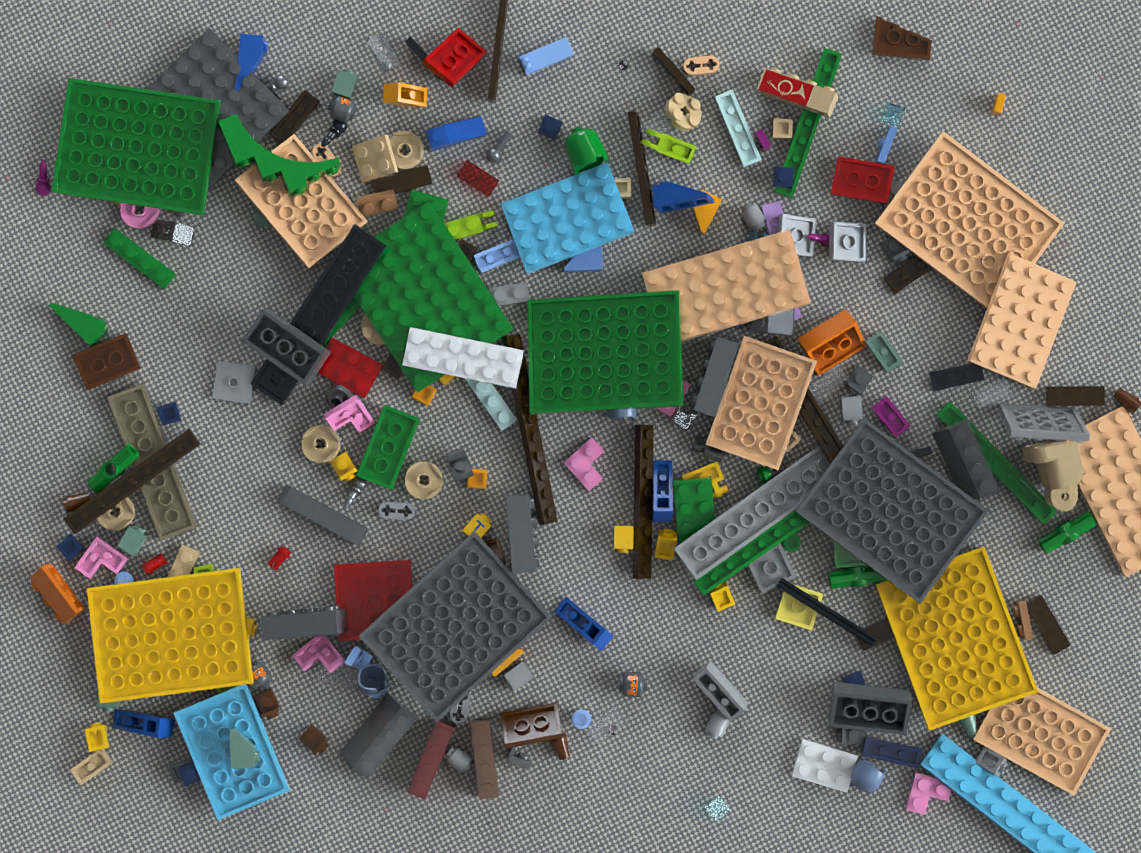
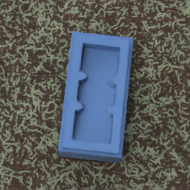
[875,126,897,164]

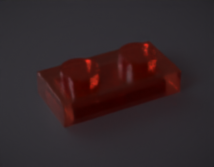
[457,160,499,197]

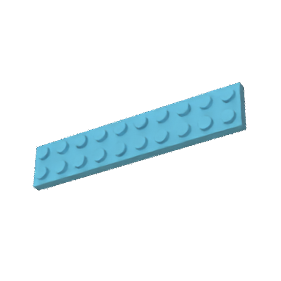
[919,734,1095,853]

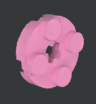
[120,203,160,230]

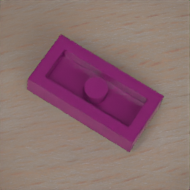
[871,396,911,438]

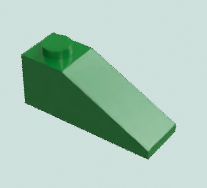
[49,303,109,346]

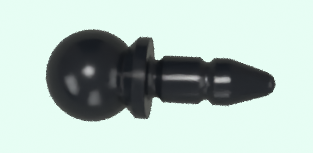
[321,120,347,147]

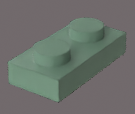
[865,331,903,373]

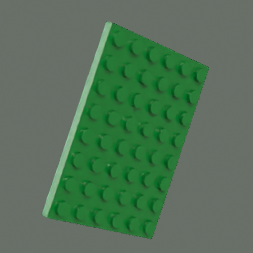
[52,78,221,215]
[355,201,514,393]
[528,290,683,415]

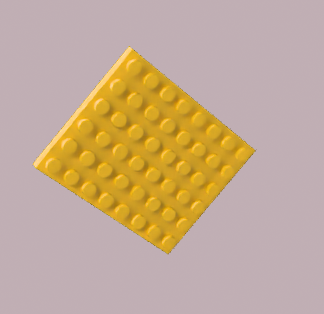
[875,547,1038,731]
[87,568,254,704]

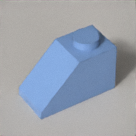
[564,246,603,273]

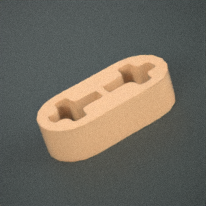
[683,56,720,76]
[312,143,341,177]

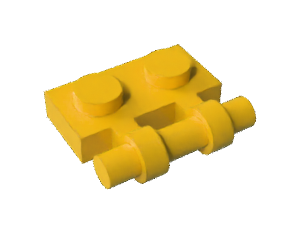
[681,462,729,498]

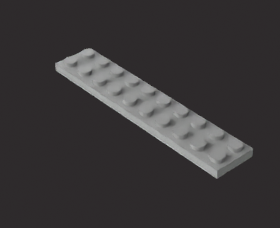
[673,446,830,581]

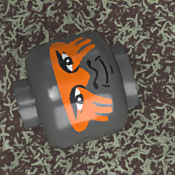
[327,95,357,123]
[248,661,271,690]
[620,672,647,697]

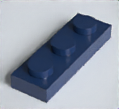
[861,736,922,768]

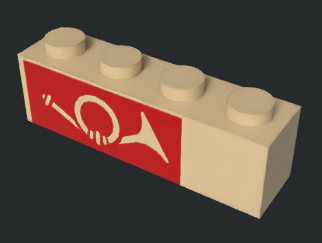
[757,67,838,118]

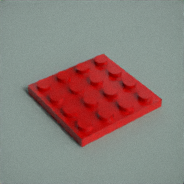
[334,560,413,642]

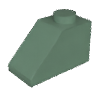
[230,727,260,769]

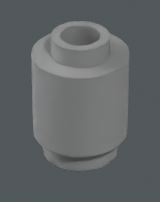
[740,203,767,233]
[705,709,730,739]
[444,746,473,773]

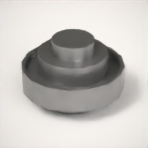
[325,385,353,409]

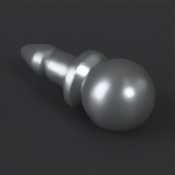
[265,75,289,92]
[344,477,367,508]

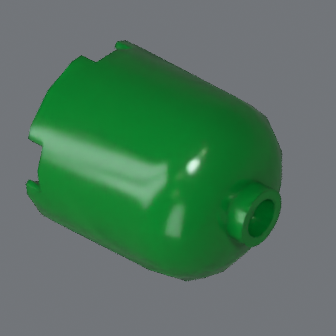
[564,127,609,175]

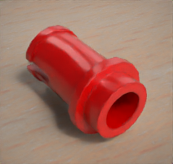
[267,545,291,570]
[141,553,167,575]

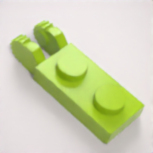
[641,128,697,164]
[444,210,498,241]

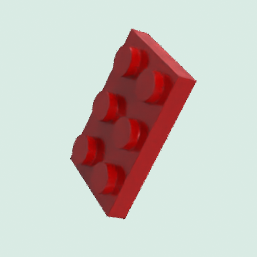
[423,28,487,88]
[831,156,895,204]
[318,337,383,398]

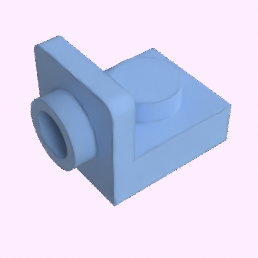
[344,646,373,670]

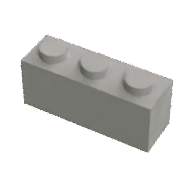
[693,660,748,722]

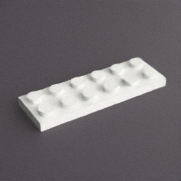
[402,327,524,389]

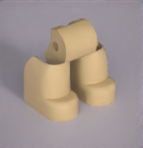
[1021,440,1083,511]

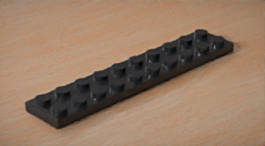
[251,224,387,406]

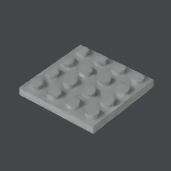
[999,403,1090,443]

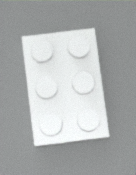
[791,739,858,793]

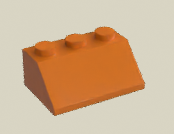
[797,309,867,376]
[30,564,86,624]

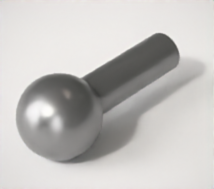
[486,130,513,163]

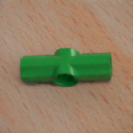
[87,444,140,494]
[1037,511,1096,554]
[828,566,887,589]

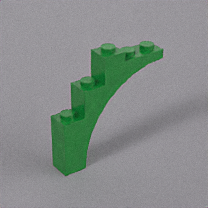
[218,114,341,197]

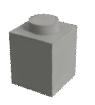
[839,396,863,425]
[503,660,534,691]

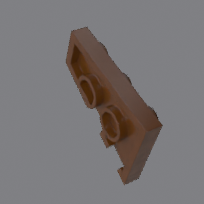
[872,16,932,61]

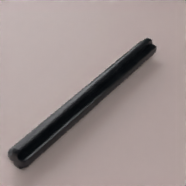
[776,578,877,646]

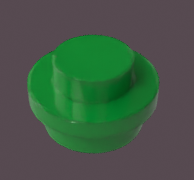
[756,466,772,484]
[781,533,801,552]

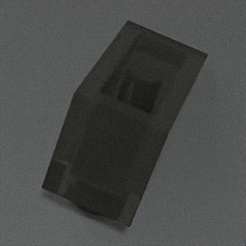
[150,219,195,246]

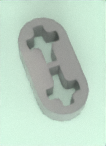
[378,502,415,520]
[450,693,471,724]

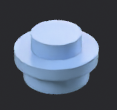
[114,572,134,584]
[572,710,591,729]

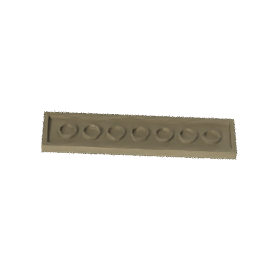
[107,384,197,541]

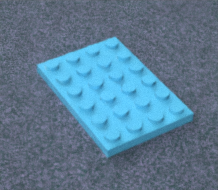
[501,163,635,274]
[174,684,290,820]

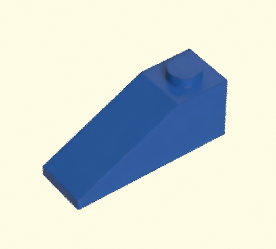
[235,33,268,91]
[426,116,487,152]
[653,181,714,213]
[653,461,673,522]
[554,597,614,650]
[112,709,175,738]

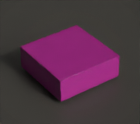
[754,130,771,152]

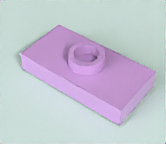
[761,201,783,235]

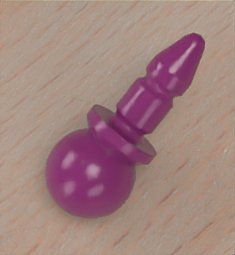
[35,159,51,196]
[807,233,829,248]

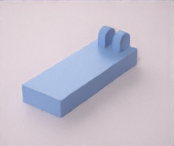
[519,37,574,76]
[473,239,520,274]

